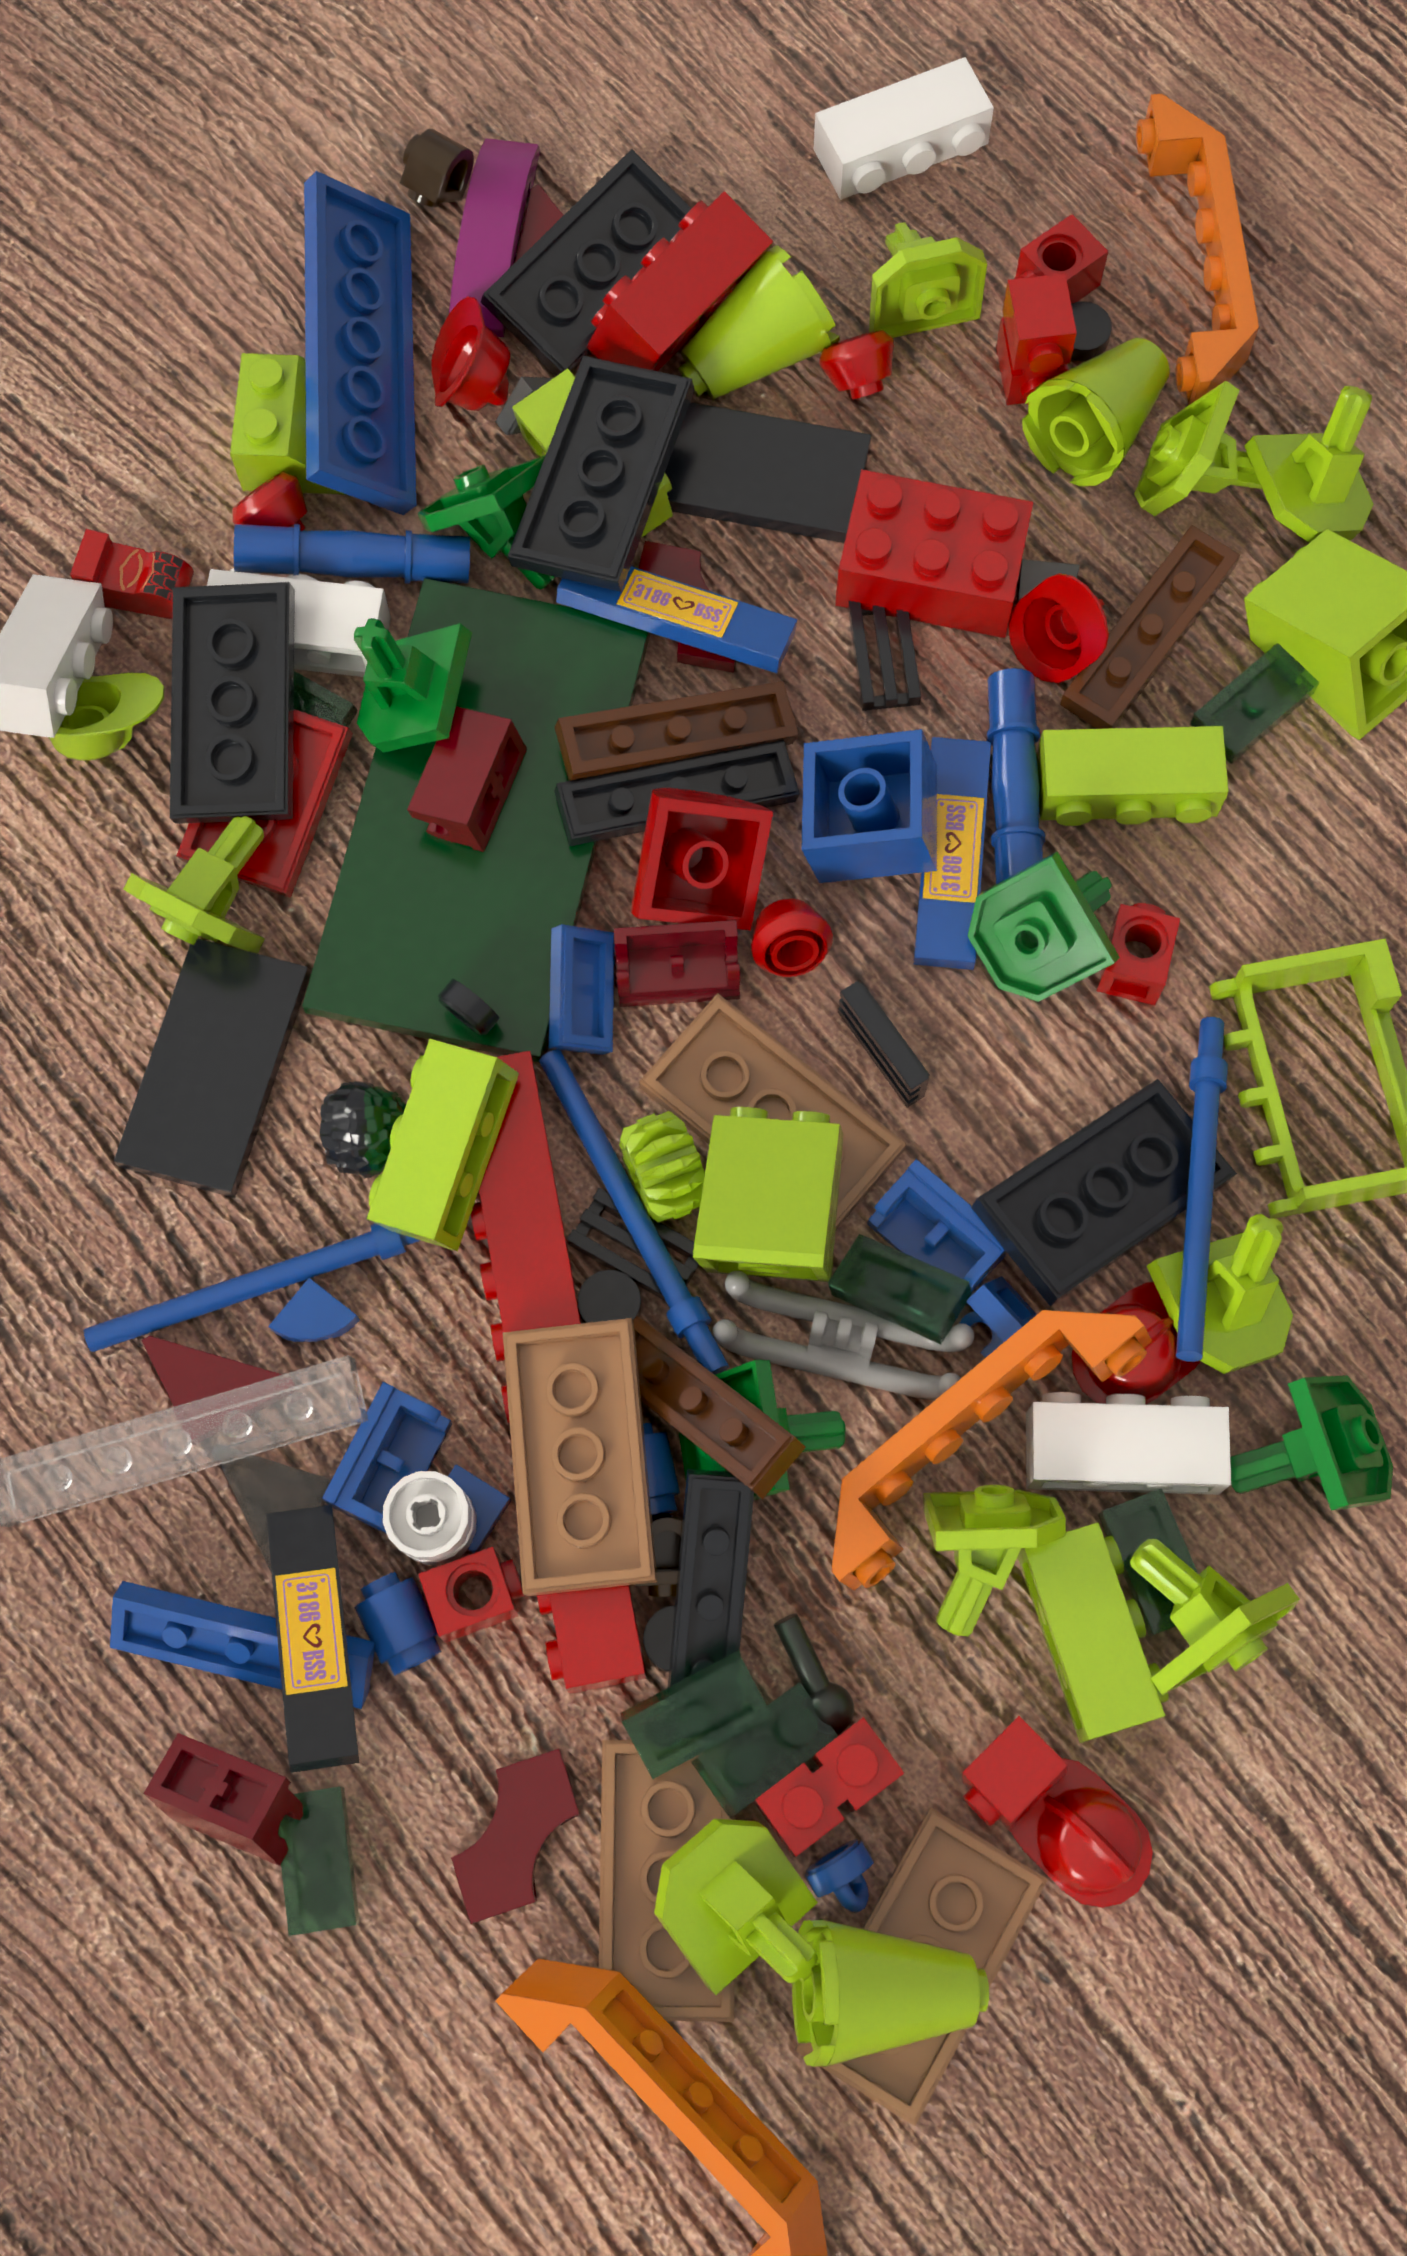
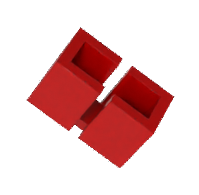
[996,273,1077,405]
[754,1717,904,1858]

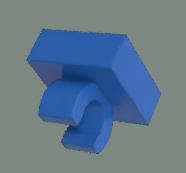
[959,1276,1037,1358]

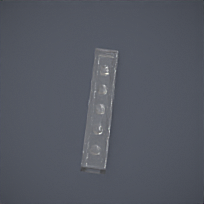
[0,1355,369,1527]

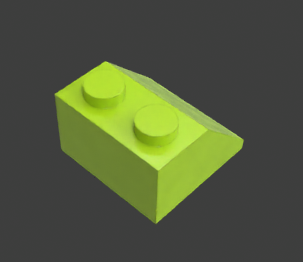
[230,353,347,495]

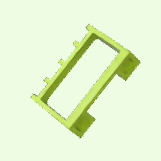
[1209,938,1407,1218]

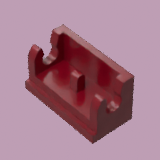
[407,706,527,852]
[614,920,740,1007]
[143,1733,303,1866]

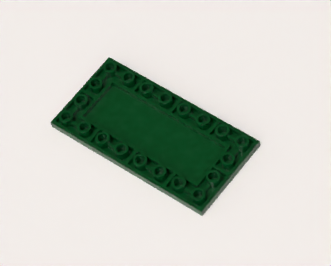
[302,578,651,1063]

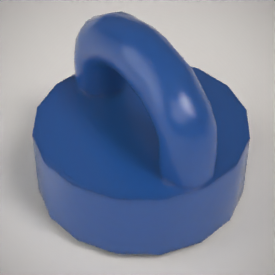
[805,1839,874,1913]

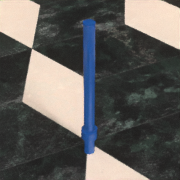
[1176,1017,1228,1362]
[539,1049,729,1375]
[84,1224,421,1352]

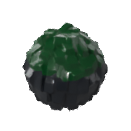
[320,1081,406,1179]

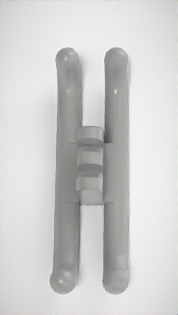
[713,1271,974,1401]

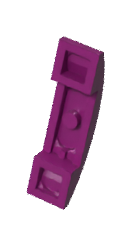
[449,138,540,337]

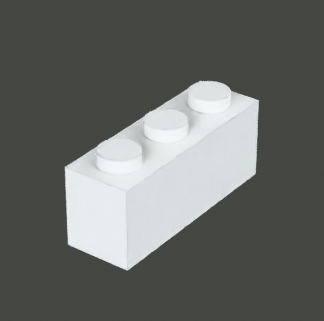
[813,57,994,200]
[207,568,391,677]
[0,574,113,738]
[1026,1392,1231,1495]

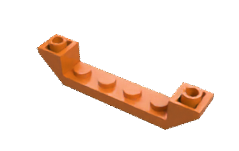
[1136,94,1259,405]
[831,1310,1152,1591]
[495,1958,828,2256]

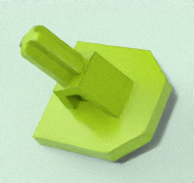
[869,222,987,338]
[1134,381,1262,516]
[1244,385,1374,542]
[123,816,265,954]
[1146,1214,1293,1374]
[923,1485,1066,1637]
[1130,1539,1300,1695]
[654,1819,818,1995]

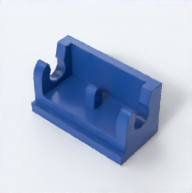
[867,1159,1007,1305]
[322,1382,453,1534]

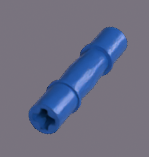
[234,524,470,584]
[987,668,1045,884]

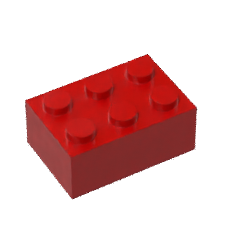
[586,191,774,372]
[835,469,1033,638]

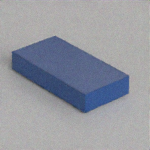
[549,924,615,1055]

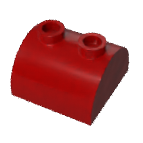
[631,788,773,931]

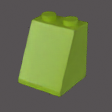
[1244,529,1407,740]
[693,1107,844,1282]

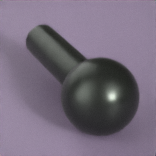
[774,1613,854,1736]

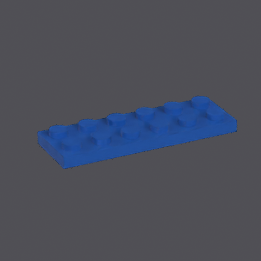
[304,171,417,515]

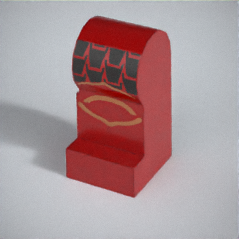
[70,529,194,619]

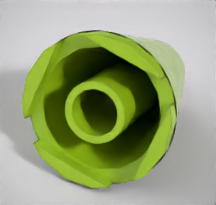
[678,245,840,399]
[1022,338,1170,486]
[792,1919,989,2067]

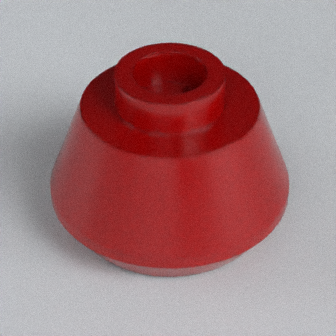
[819,330,894,400]
[232,472,308,531]
[751,898,833,977]

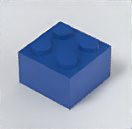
[802,729,937,883]

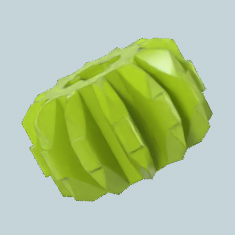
[619,1111,705,1222]

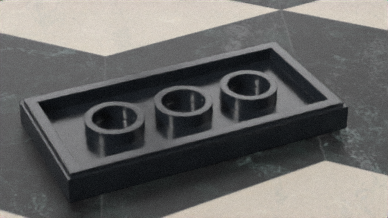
[480,149,692,376]
[508,356,695,592]
[665,402,872,543]
[170,582,295,824]
[114,938,311,1198]
[971,1079,1237,1307]

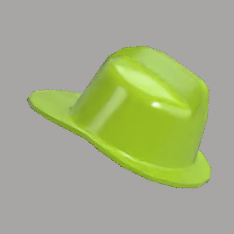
[48,673,165,761]

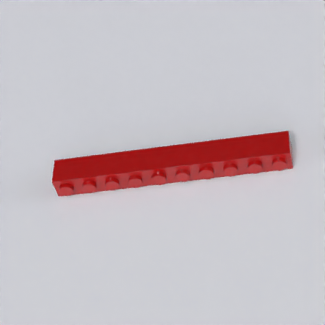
[471,1051,647,1694]

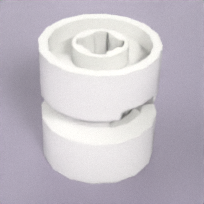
[383,1471,477,1565]

